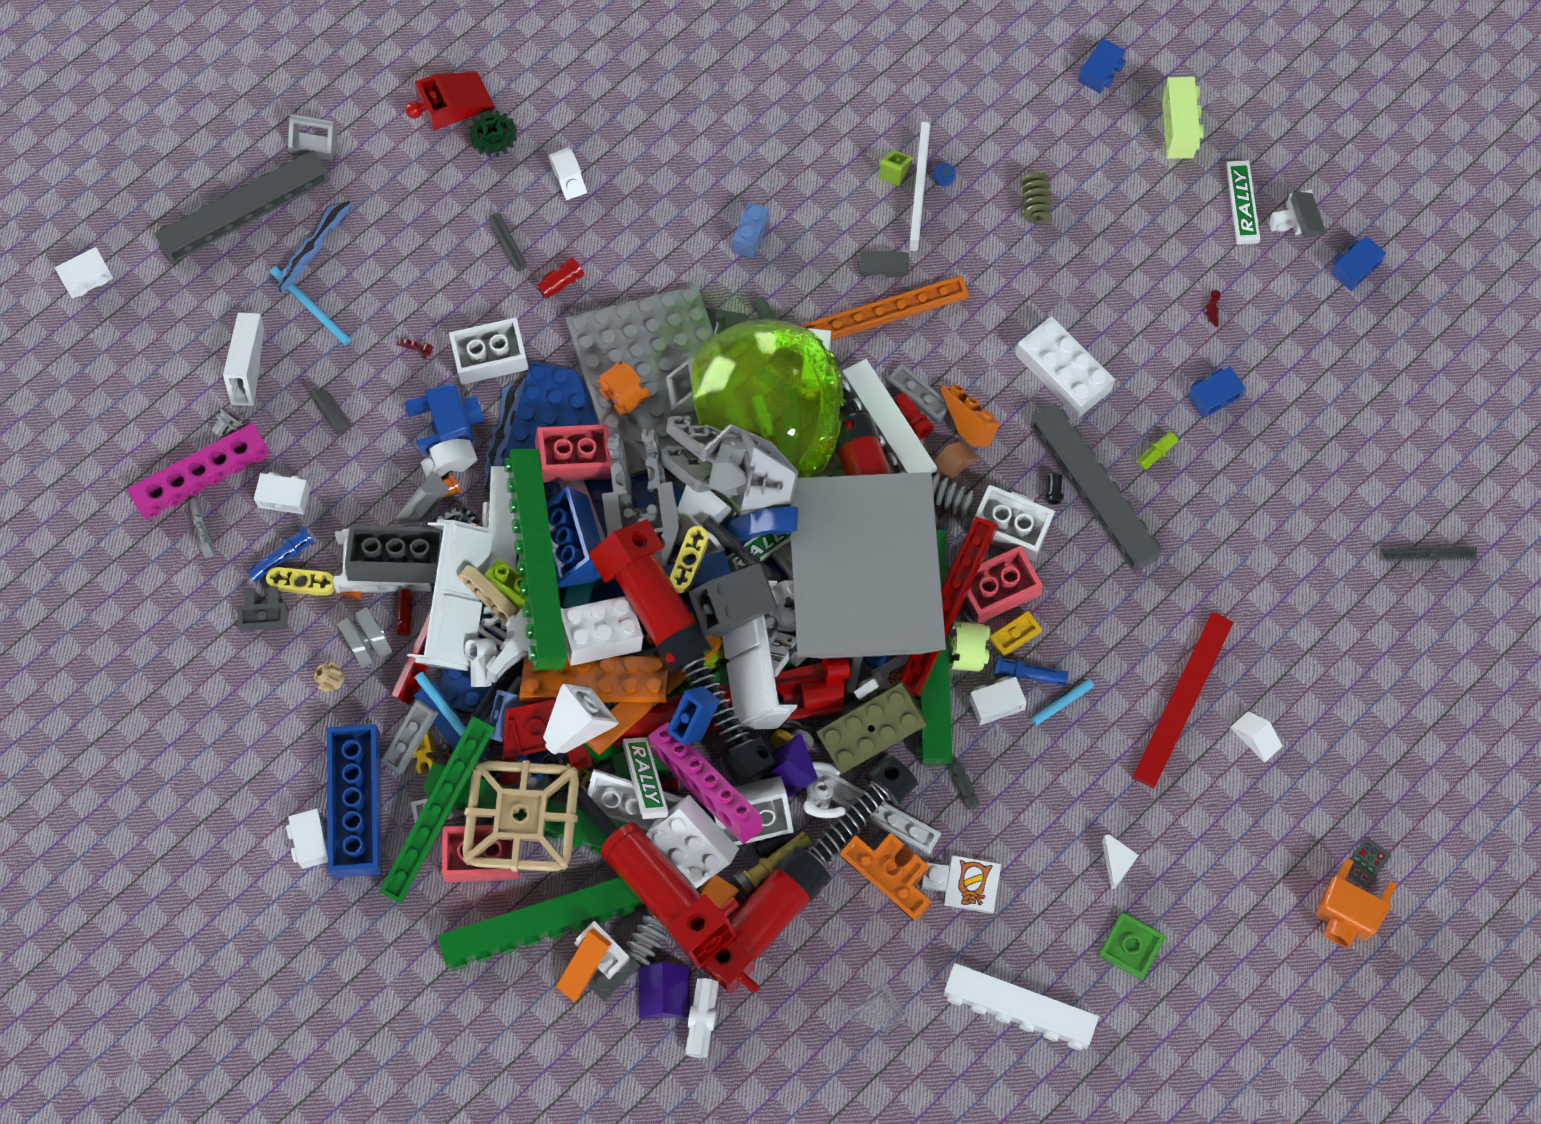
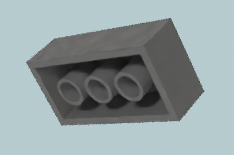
[345,525,443,583]

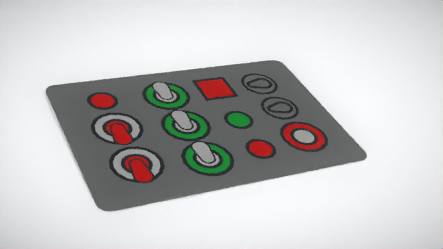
[1348,837,1391,888]

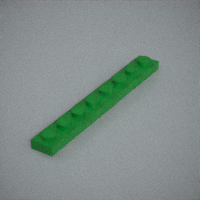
[379,716,496,904]

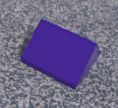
[761,734,818,797]
[639,962,690,1019]

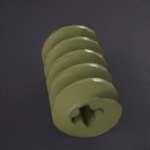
[1021,172,1052,224]

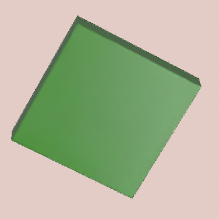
[1098,912,1166,981]

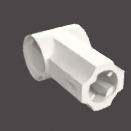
[464,638,497,687]

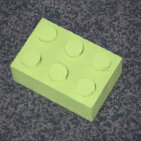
[1162,77,1203,159]

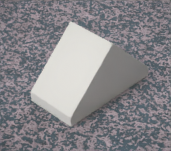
[1230,711,1282,763]
[1102,835,1139,889]

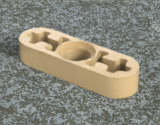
[459,566,517,622]

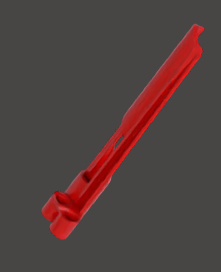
[612,657,850,747]

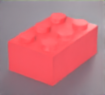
[535,424,612,482]
[964,546,1043,623]
[442,825,520,882]

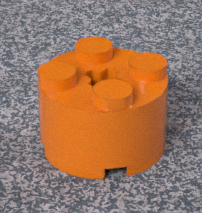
[596,360,650,417]

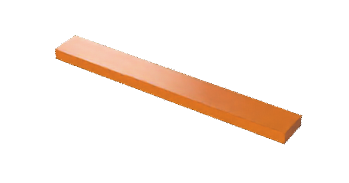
[790,275,969,351]
[585,636,723,755]

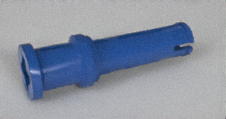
[247,526,315,583]
[994,655,1068,687]

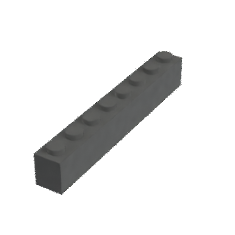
[154,150,330,264]
[1030,403,1161,573]

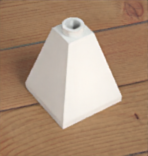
[676,484,736,546]
[543,684,619,754]

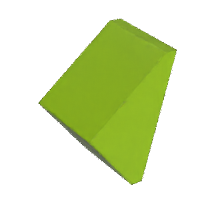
[879,150,914,187]

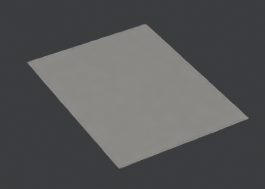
[789,472,946,658]

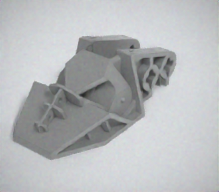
[660,415,799,510]
[602,429,682,567]

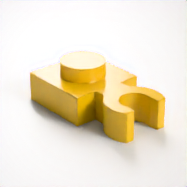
[412,728,437,774]

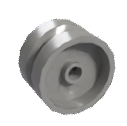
[337,607,392,669]

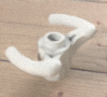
[803,761,846,818]

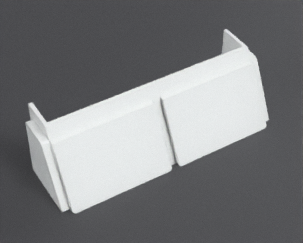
[407,519,493,671]
[722,580,797,729]

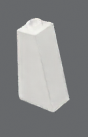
[223,313,264,406]

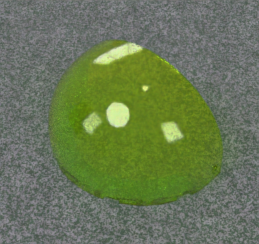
[691,319,843,478]

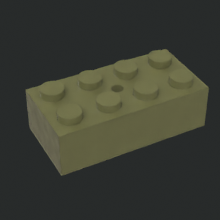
[817,680,927,774]

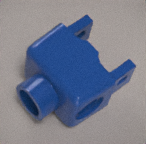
[404,383,485,456]

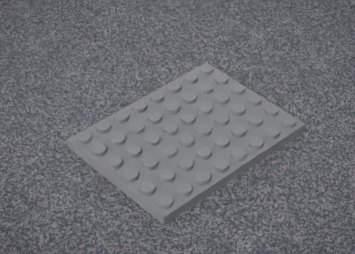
[566,285,748,477]

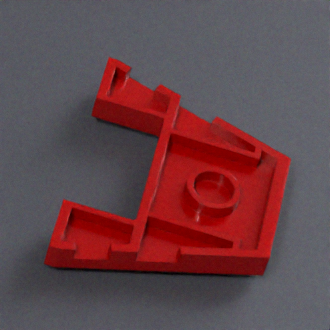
[500,698,594,785]

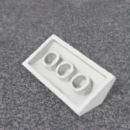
[587,769,684,831]

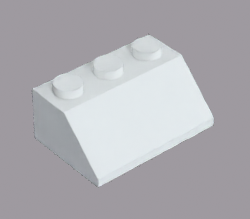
[973,485,1055,562]

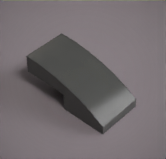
[859,251,909,278]

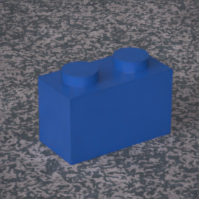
[1078,38,1126,94]
[1331,236,1387,291]
[1188,366,1246,419]
[667,686,721,745]

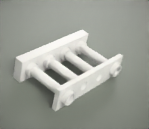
[333,529,432,593]

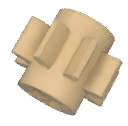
[314,662,344,692]

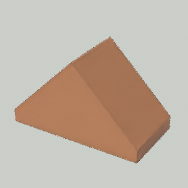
[933,441,979,482]

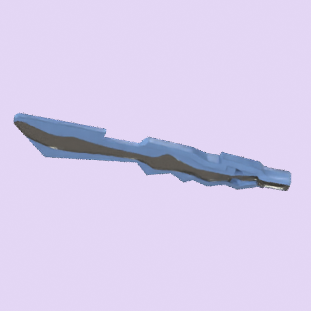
[276,201,353,293]
[483,377,526,491]

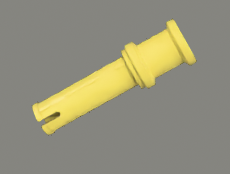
[743,831,812,890]

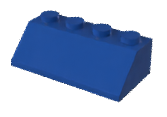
[546,486,601,588]

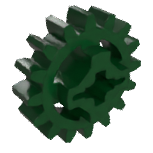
[469,110,517,157]

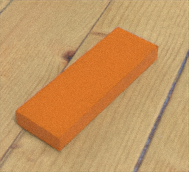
[556,928,612,1002]

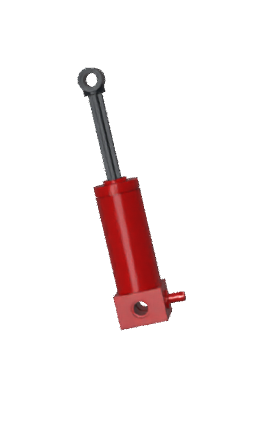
[540,753,739,969]

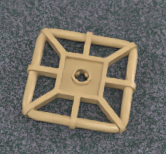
[463,760,579,872]

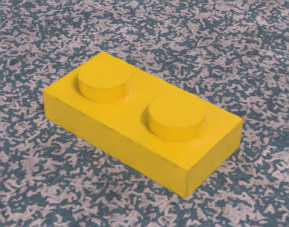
[989,611,1042,658]

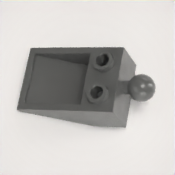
[688,563,778,638]

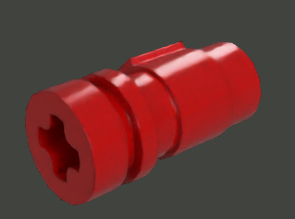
[536,257,585,300]
[893,393,934,440]

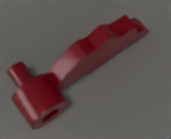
[1205,290,1221,327]
[396,339,434,359]

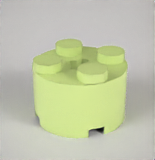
[949,621,990,672]

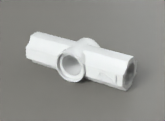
[686,978,719,1058]

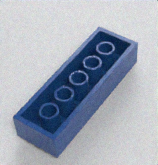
[327,724,383,878]

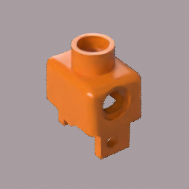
[1316,858,1397,948]

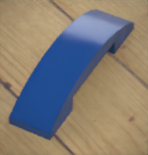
[725,506,798,550]

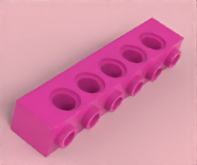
[127,423,270,519]
[648,722,763,844]

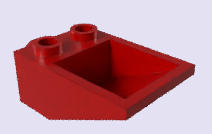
[405,72,495,131]

